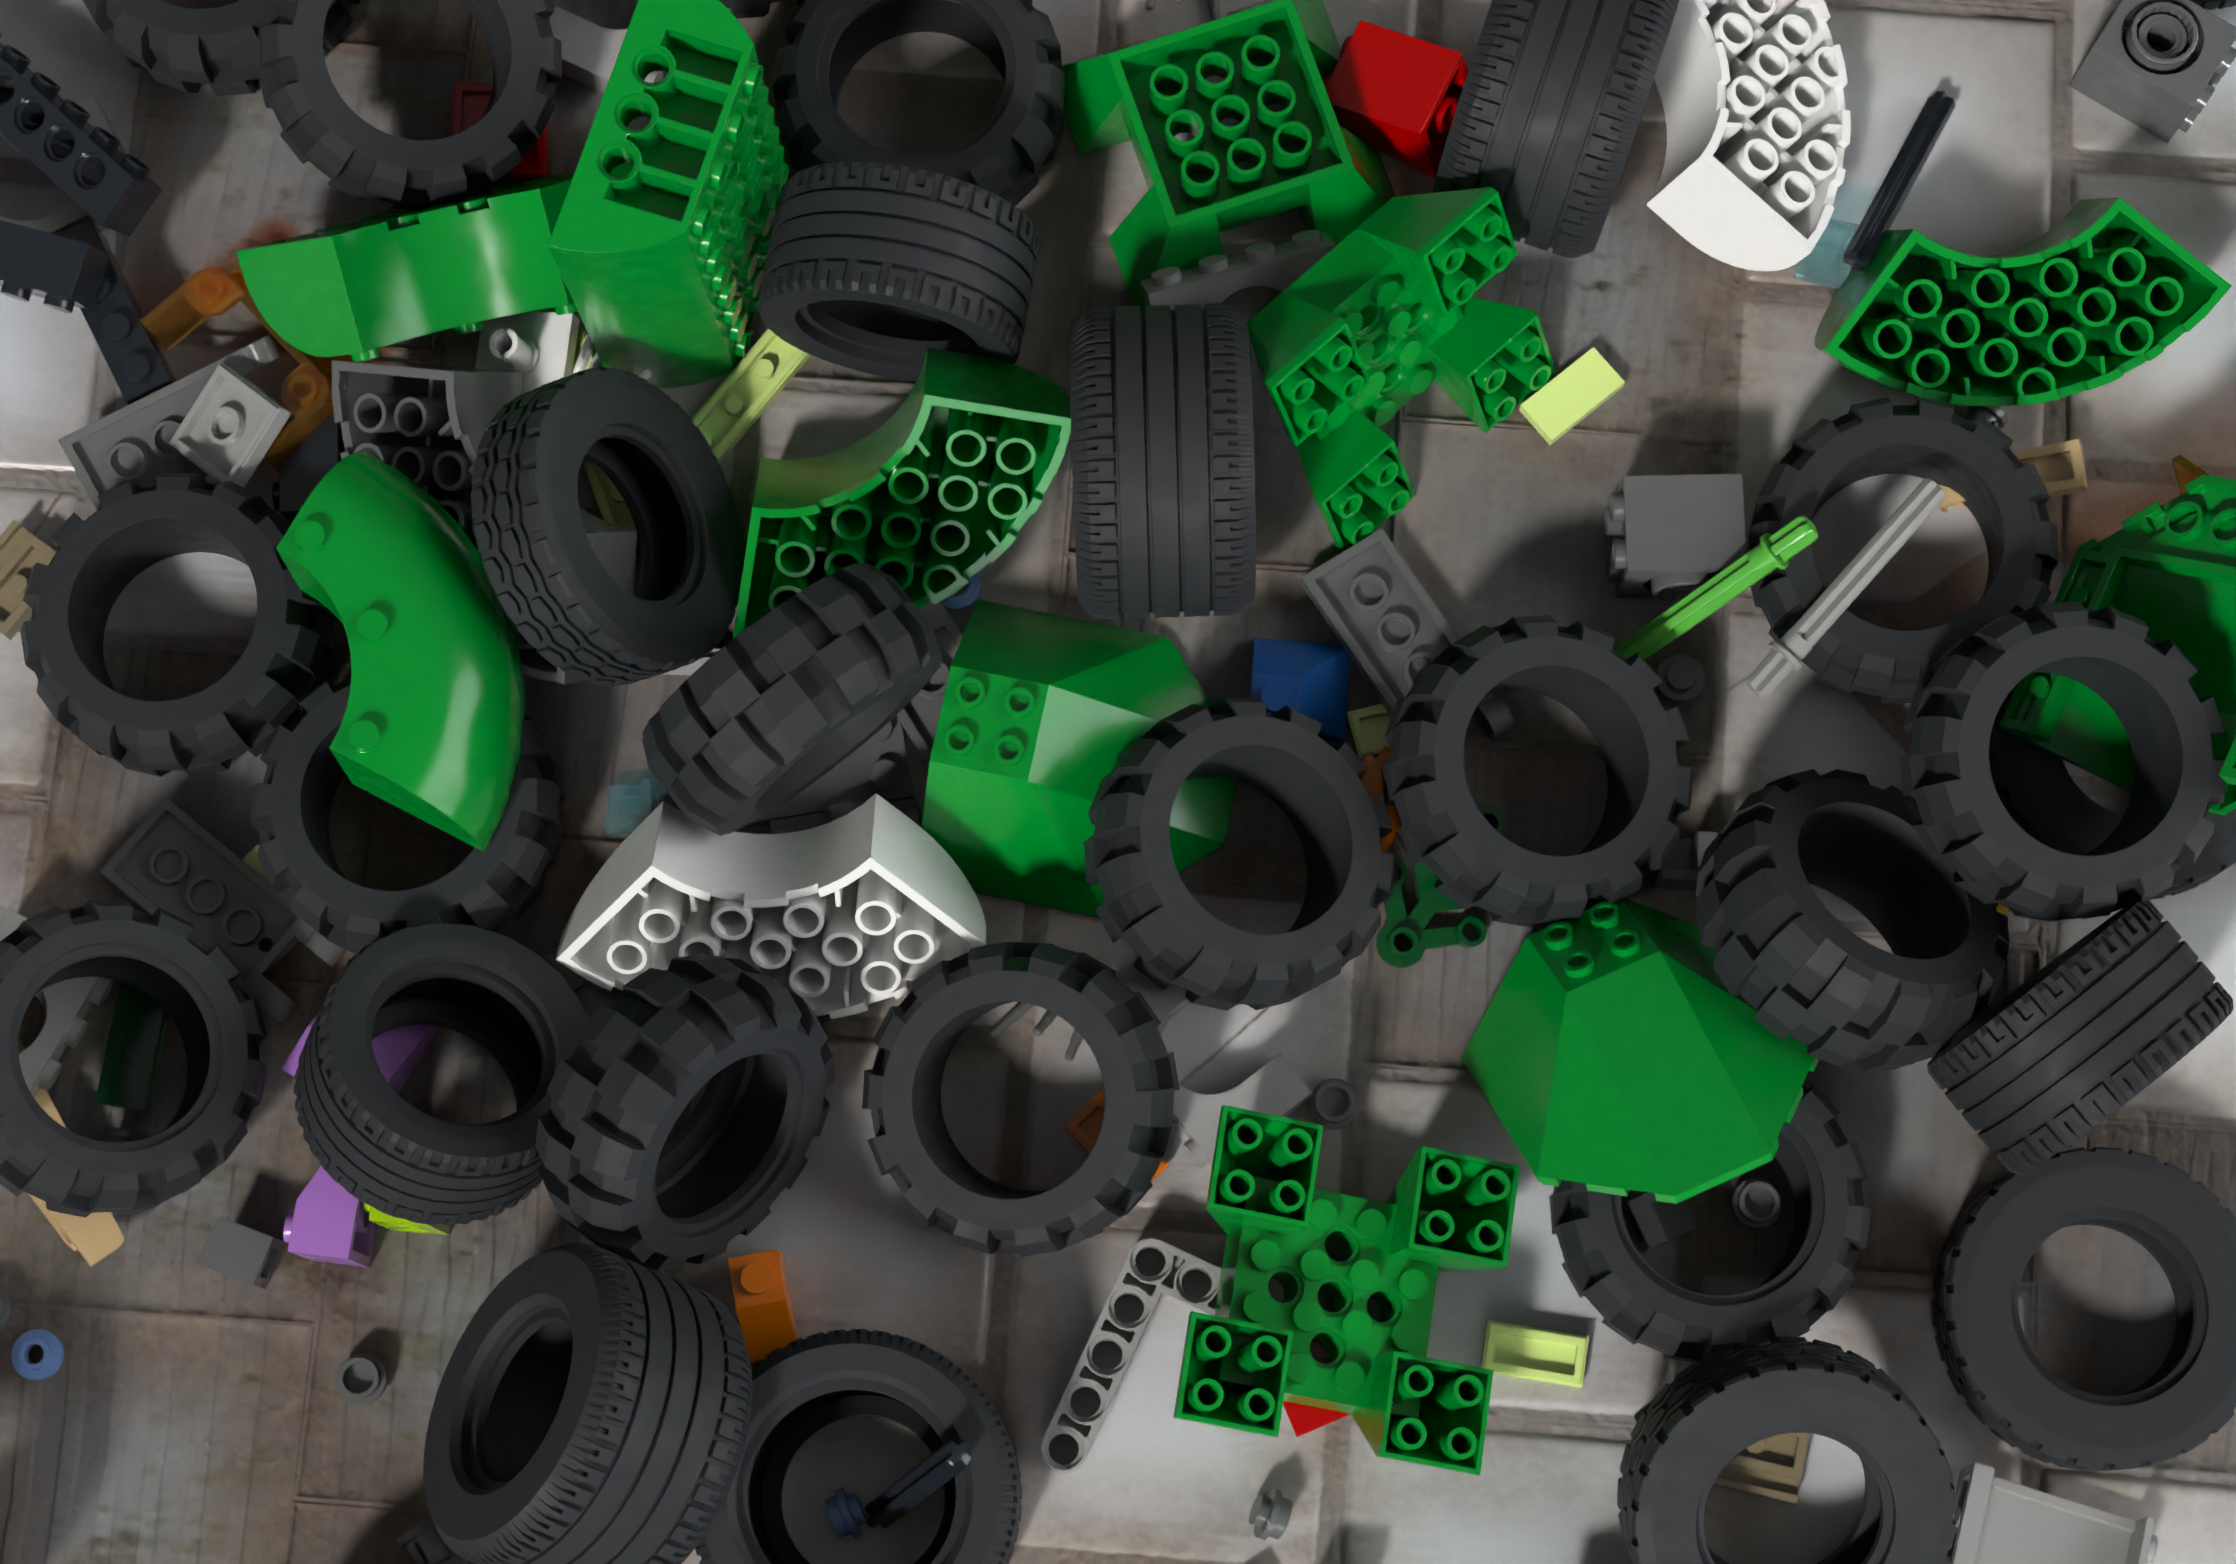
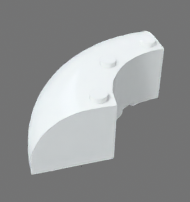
[1646,0,1851,271]
[555,793,986,1019]

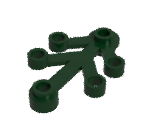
[1376,804,1506,968]

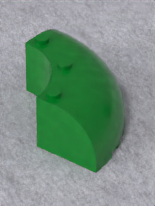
[236,164,634,362]
[1814,197,2232,407]
[733,347,1071,639]
[276,451,525,852]

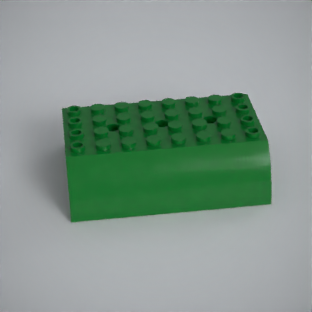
[548,0,790,388]

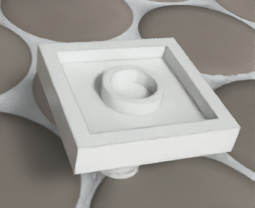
[475,311,580,394]

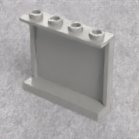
[1947,1462,2158,1564]

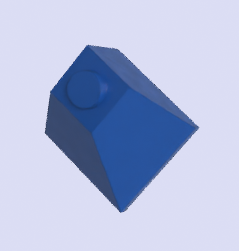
[1250,638,1351,742]

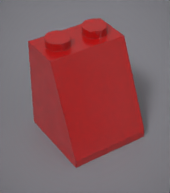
[1323,20,1468,179]

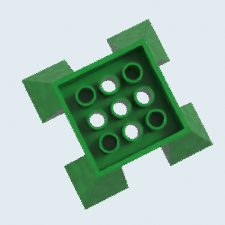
[1062,0,1396,311]
[1247,187,1556,553]
[1173,1105,1520,1476]

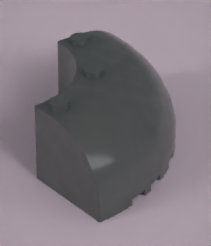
[331,360,637,684]

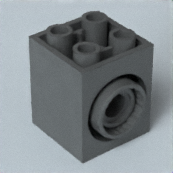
[2069,0,2236,143]
[1604,474,1747,601]

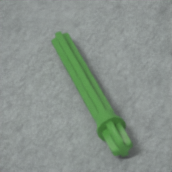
[1612,515,1818,661]

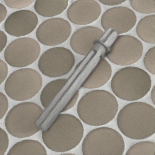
[1746,478,1946,698]

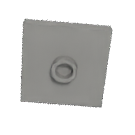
[169,362,291,488]

